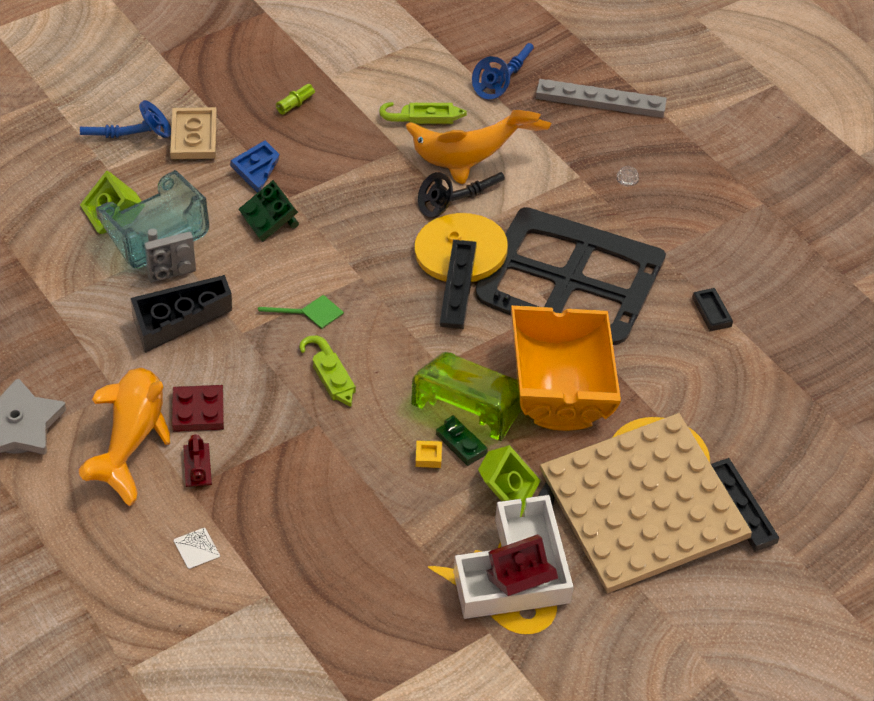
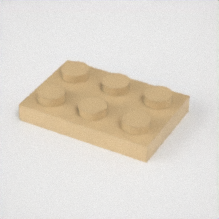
[170,107,217,159]

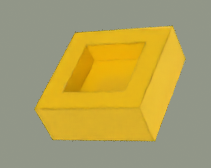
[415,441,442,468]

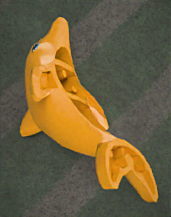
[406,110,552,184]
[79,368,170,506]

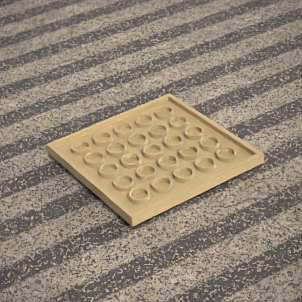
[540,413,752,594]

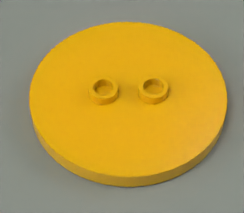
[415,213,508,282]

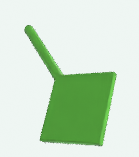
[258,295,344,329]

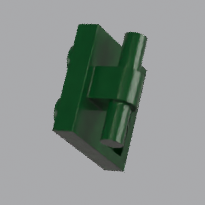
[238,180,299,242]

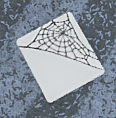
[174,528,220,569]

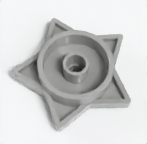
[0,379,66,454]

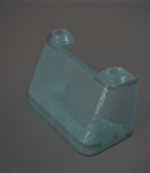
[96,170,210,269]

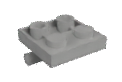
[144,229,196,282]

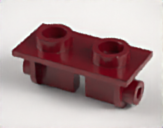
[183,434,212,487]

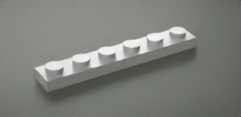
[536,79,667,118]

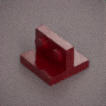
[486,534,558,596]

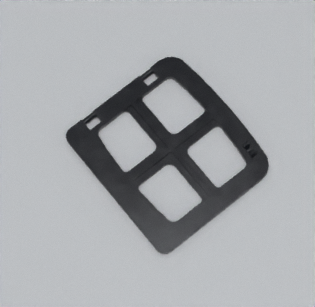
[476,207,666,345]

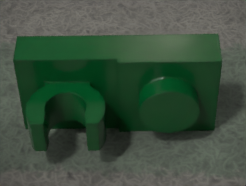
[436,415,488,466]

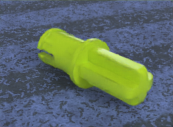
[276,84,315,115]

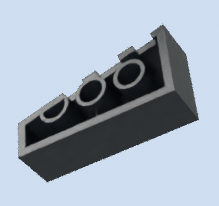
[130,275,232,353]

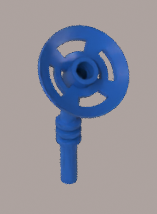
[472,43,534,100]
[80,100,171,138]

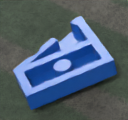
[230,140,280,193]

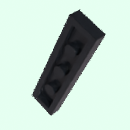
[440,239,477,329]
[711,458,780,551]

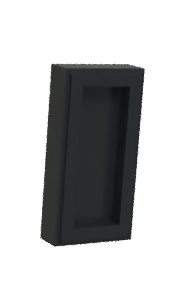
[692,288,733,331]

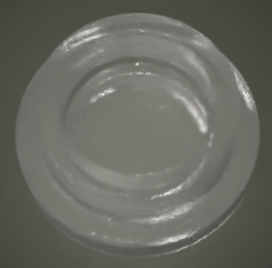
[617,166,639,187]

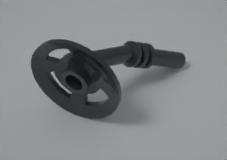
[418,172,505,217]

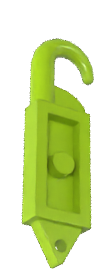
[379,102,467,124]
[299,335,356,407]

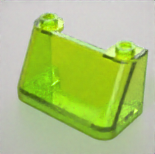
[411,352,521,441]

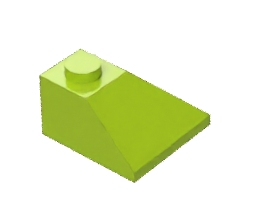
[80,171,145,234]
[478,445,541,517]

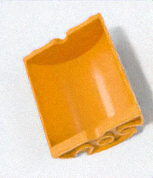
[511,305,621,431]

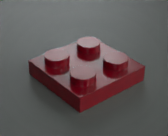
[172,385,224,432]

